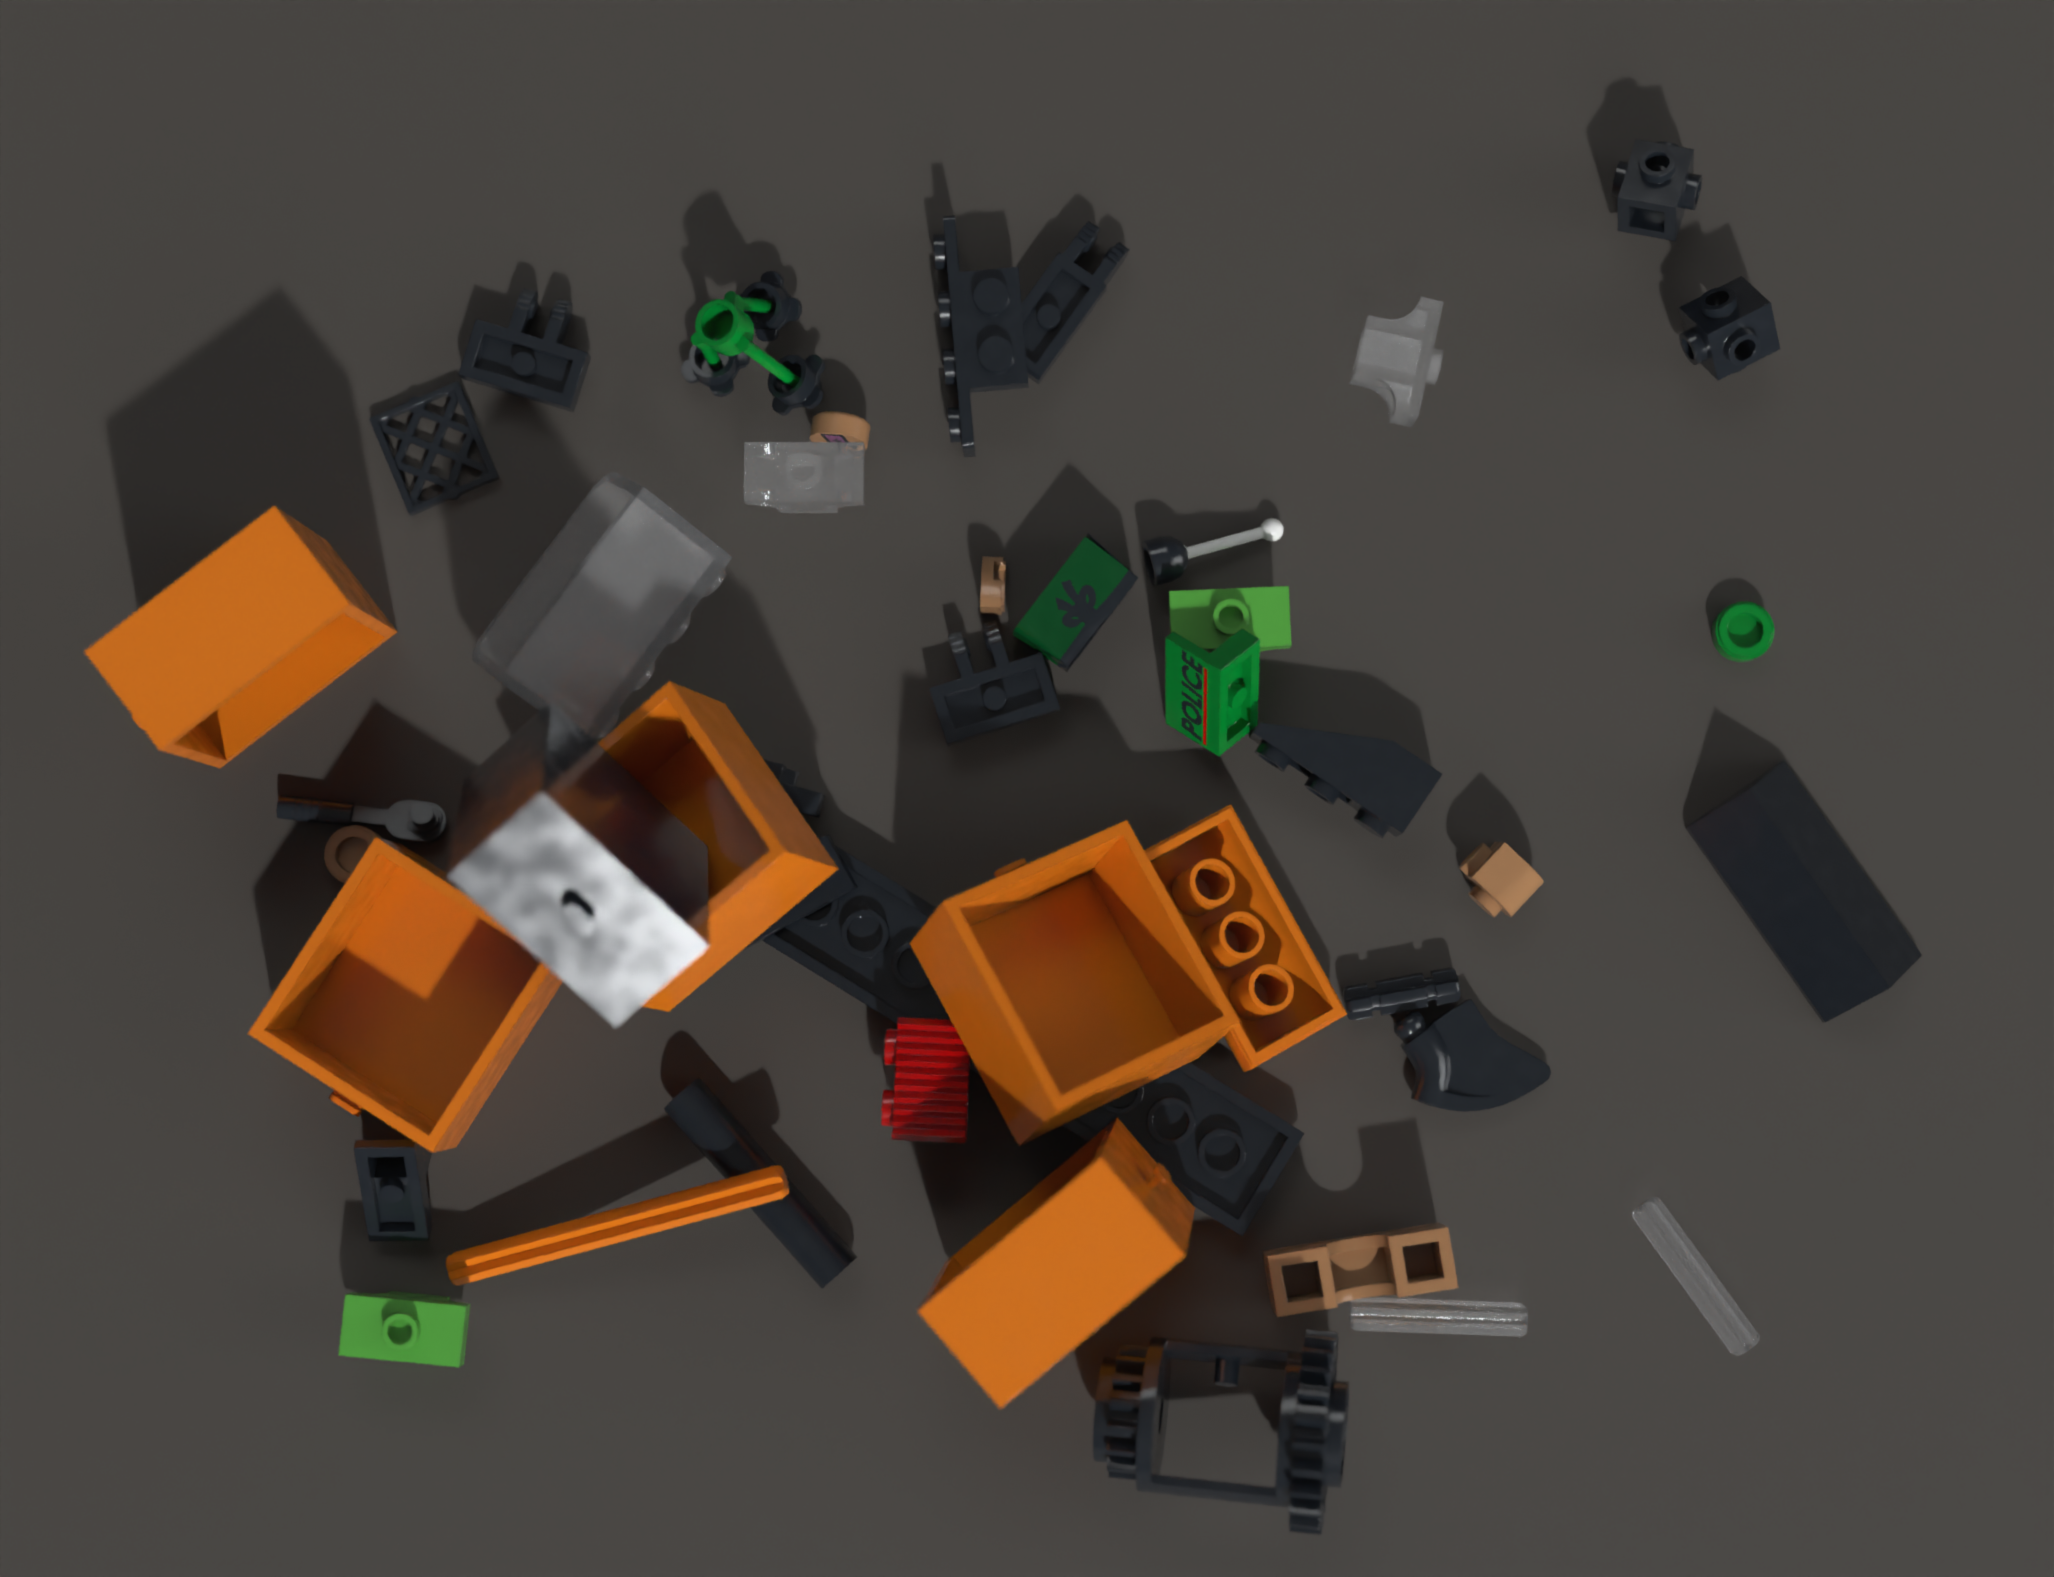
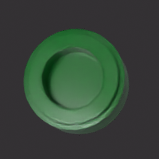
[1711,601,1775,662]

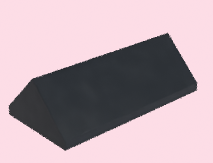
[1685,760,1922,1023]

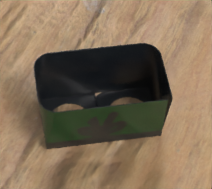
[1012,533,1138,672]

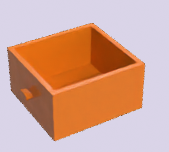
[84,506,397,769]
[598,681,839,1012]
[910,820,1240,1146]
[248,837,563,1153]
[918,1117,1195,1409]

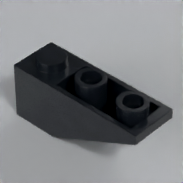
[1250,722,1443,838]

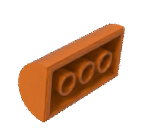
[1144,804,1347,1072]

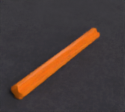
[446,1165,789,1286]

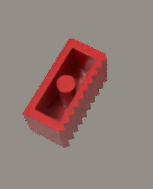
[881,1017,971,1143]

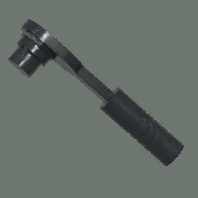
[276,795,447,844]

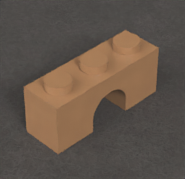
[1262,1222,1459,1317]

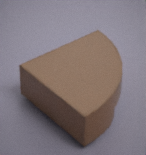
[980,556,1006,615]

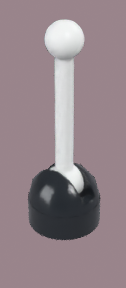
[1142,518,1284,586]

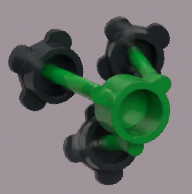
[681,271,825,416]

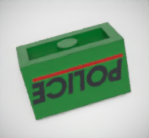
[1165,628,1260,756]

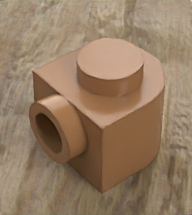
[1459,842,1544,918]

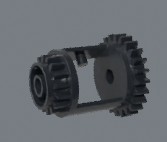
[1093,1329,1350,1535]

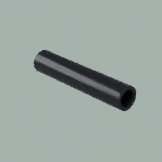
[664,1077,857,1289]

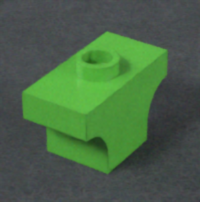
[1168,586,1292,653]
[338,1291,470,1367]

